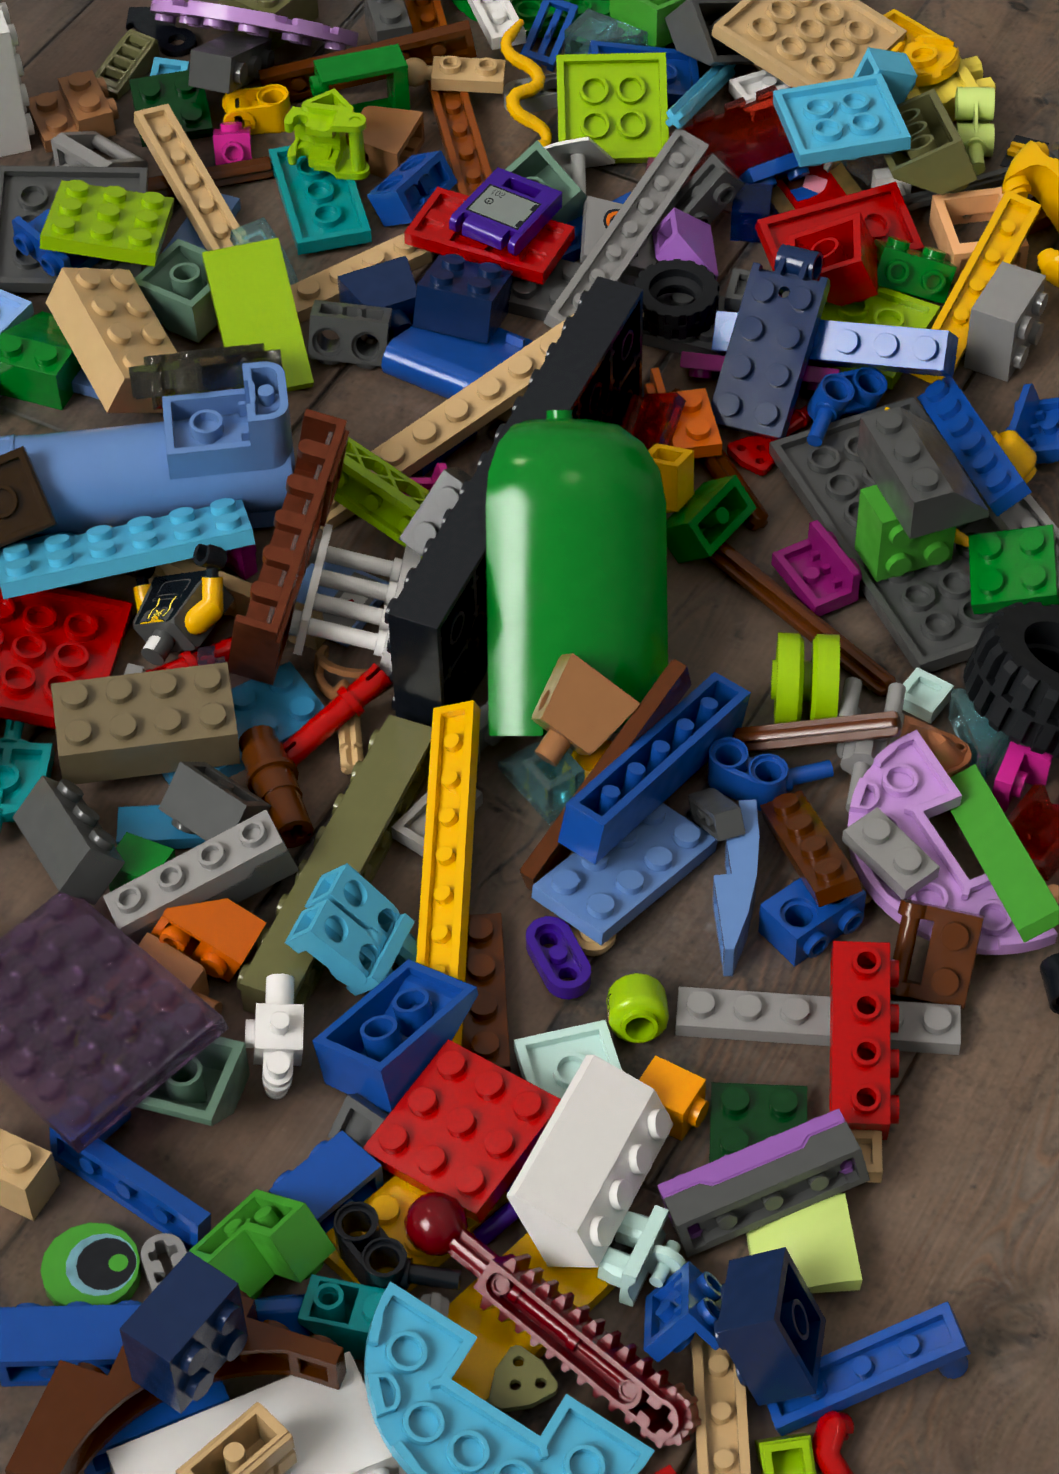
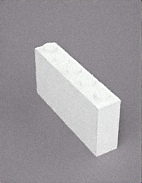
[106,1351,399,1474]

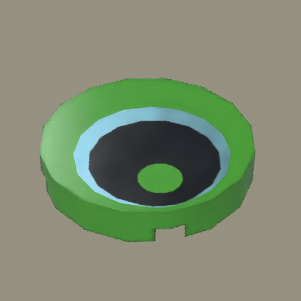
[40,1222,141,1306]

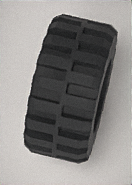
[963,601,1059,758]

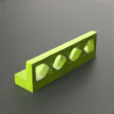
[334,437,429,559]

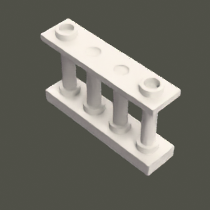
[289,524,421,676]

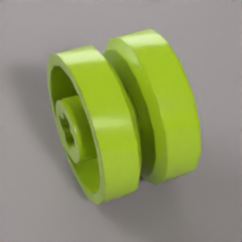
[771,632,840,724]

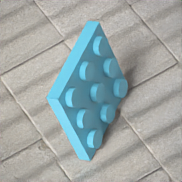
[773,73,911,167]

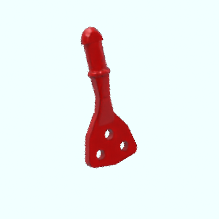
[727,405,812,476]

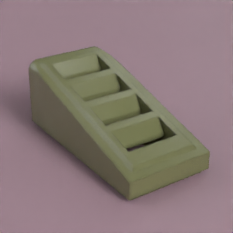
[94,29,160,99]

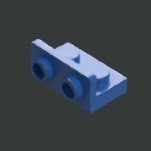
[12,209,101,277]
[643,1261,722,1363]

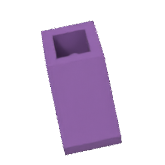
[652,207,718,280]

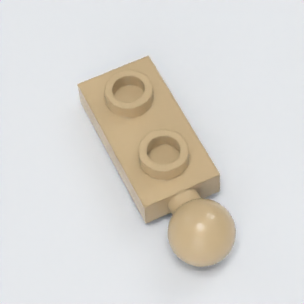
[406,56,506,94]

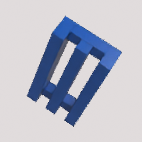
[520,0,579,72]

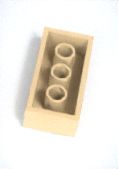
[46,267,192,413]

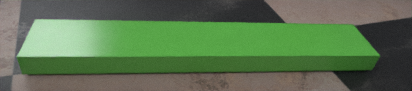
[950,764,1059,942]

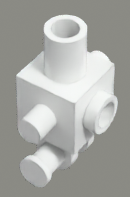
[245,974,304,1100]

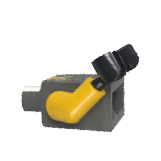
[124,544,235,665]

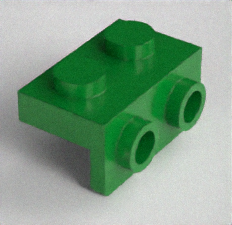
[874,236,957,303]

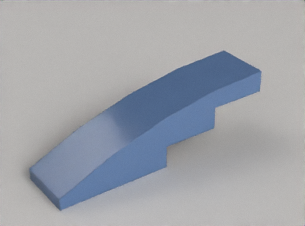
[712,799,760,976]

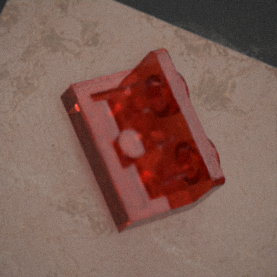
[1008,783,1059,881]

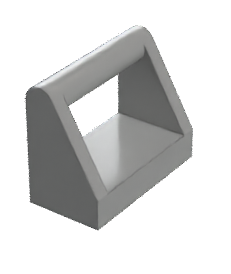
[51,131,148,167]

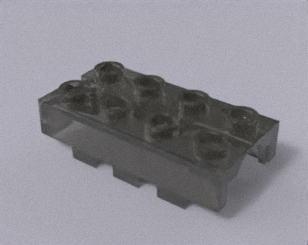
[128,343,283,410]

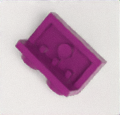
[771,520,862,617]

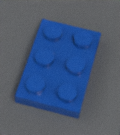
[588,40,699,106]

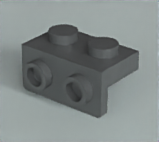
[666,153,745,225]

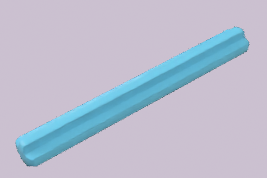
[665,65,736,129]

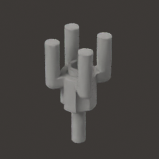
[836,677,906,812]

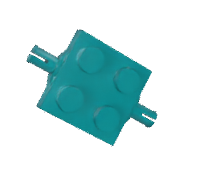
[0,719,55,833]

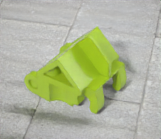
[284,88,370,180]

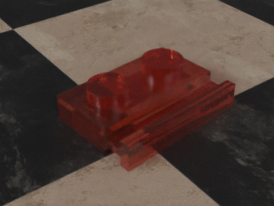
[621,392,686,450]

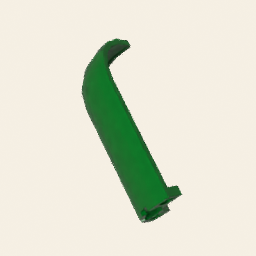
[485,410,668,736]

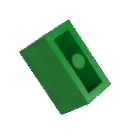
[666,475,757,563]

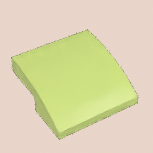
[746,1193,863,1293]

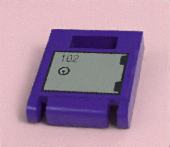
[449,167,562,256]

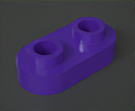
[526,916,591,999]

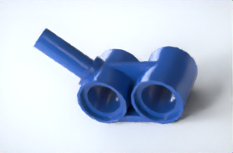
[807,367,888,447]
[707,737,834,811]

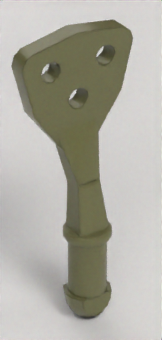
[486,1345,558,1413]

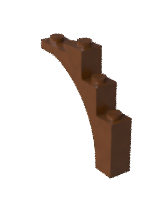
[5,1290,347,1474]

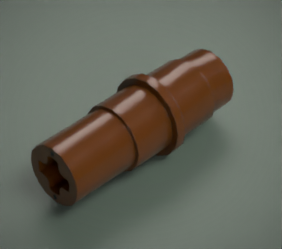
[239,725,314,848]

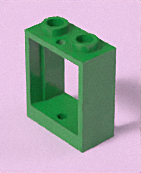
[309,44,410,113]

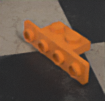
[644,367,723,459]

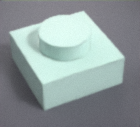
[902,667,954,724]

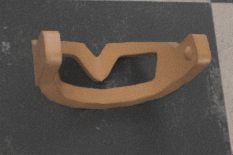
[314,644,389,700]

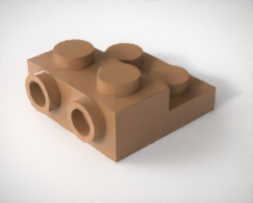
[26,70,119,153]

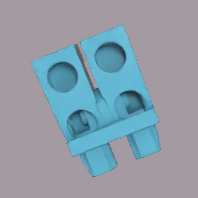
[285,863,417,996]

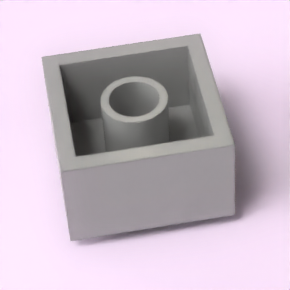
[964,261,1049,382]

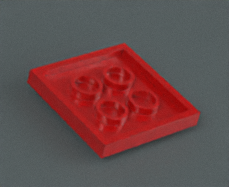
[363,1039,561,1224]

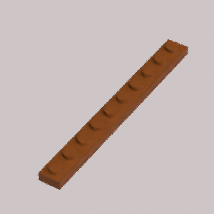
[403,0,492,196]

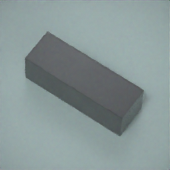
[688,787,746,841]

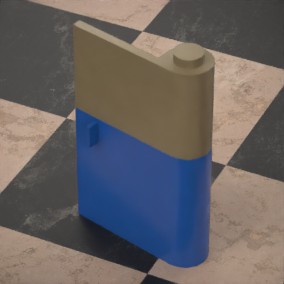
[381,326,533,423]

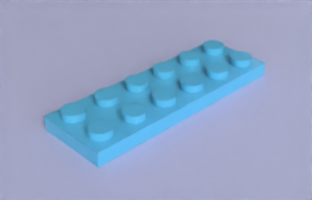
[0,498,255,600]

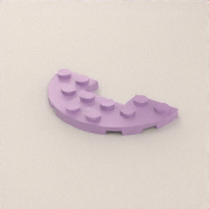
[150,0,359,51]
[847,730,1058,955]

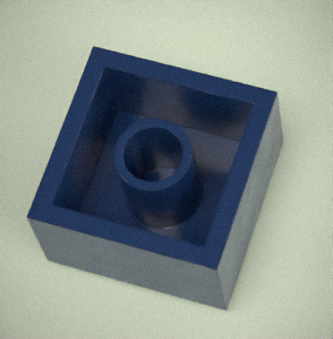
[413,254,513,344]
[714,1247,826,1406]
[119,1251,248,1413]

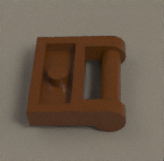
[890,899,985,1009]

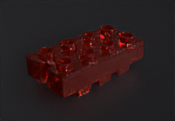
[669,85,793,177]

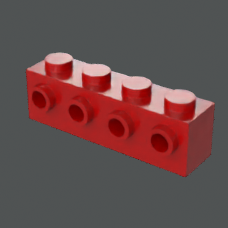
[829,941,900,1140]

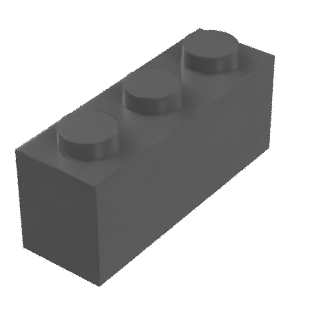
[188,31,275,94]
[13,775,125,905]

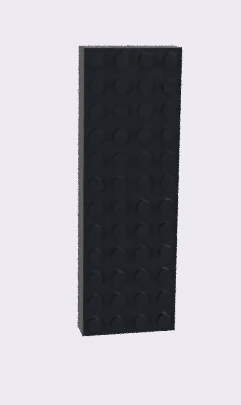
[385,276,643,727]

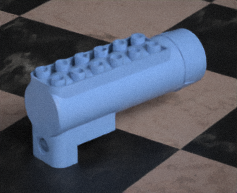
[0,361,295,540]

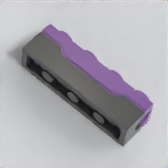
[657,1109,870,1258]

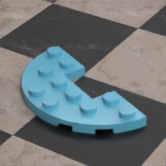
[364,1281,655,1474]

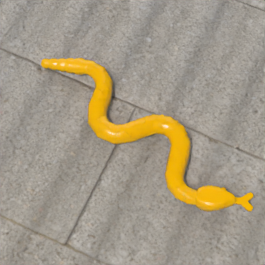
[500,19,552,147]

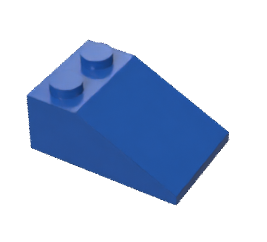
[312,959,479,1113]

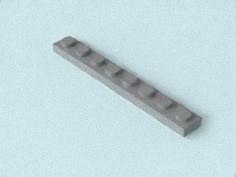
[544,128,709,328]

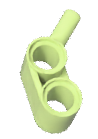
[955,87,995,175]

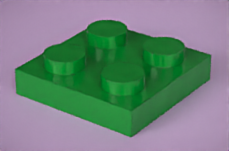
[968,524,1059,615]

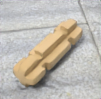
[338,715,364,775]

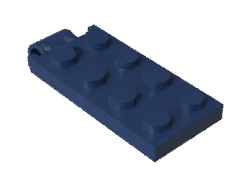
[711,244,831,440]

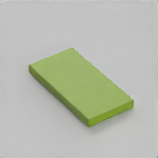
[202,238,314,392]

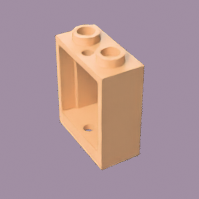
[929,187,1029,284]

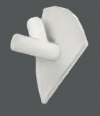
[544,137,615,195]

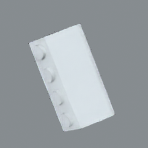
[506,1055,674,1268]

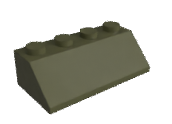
[882,88,977,195]

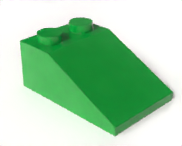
[0,311,82,410]

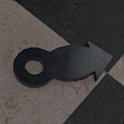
[126,7,197,57]

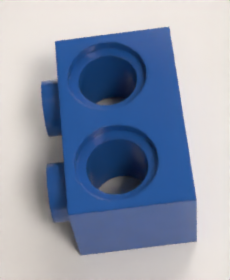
[367,150,458,227]
[758,878,866,967]

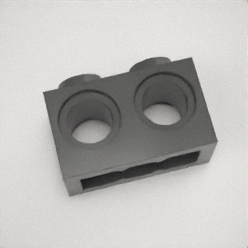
[308,300,392,369]

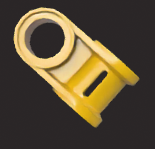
[222,84,291,135]

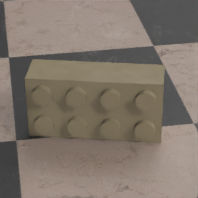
[51,662,240,784]

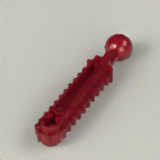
[404,1192,702,1448]

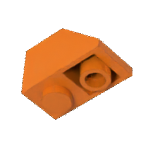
[150,898,267,983]

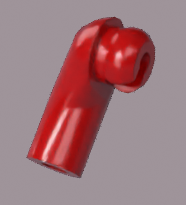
[812,1411,854,1474]

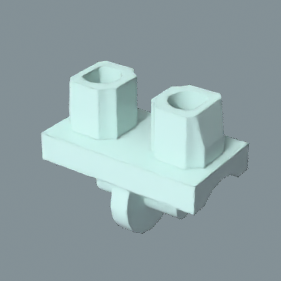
[597,1205,686,1307]

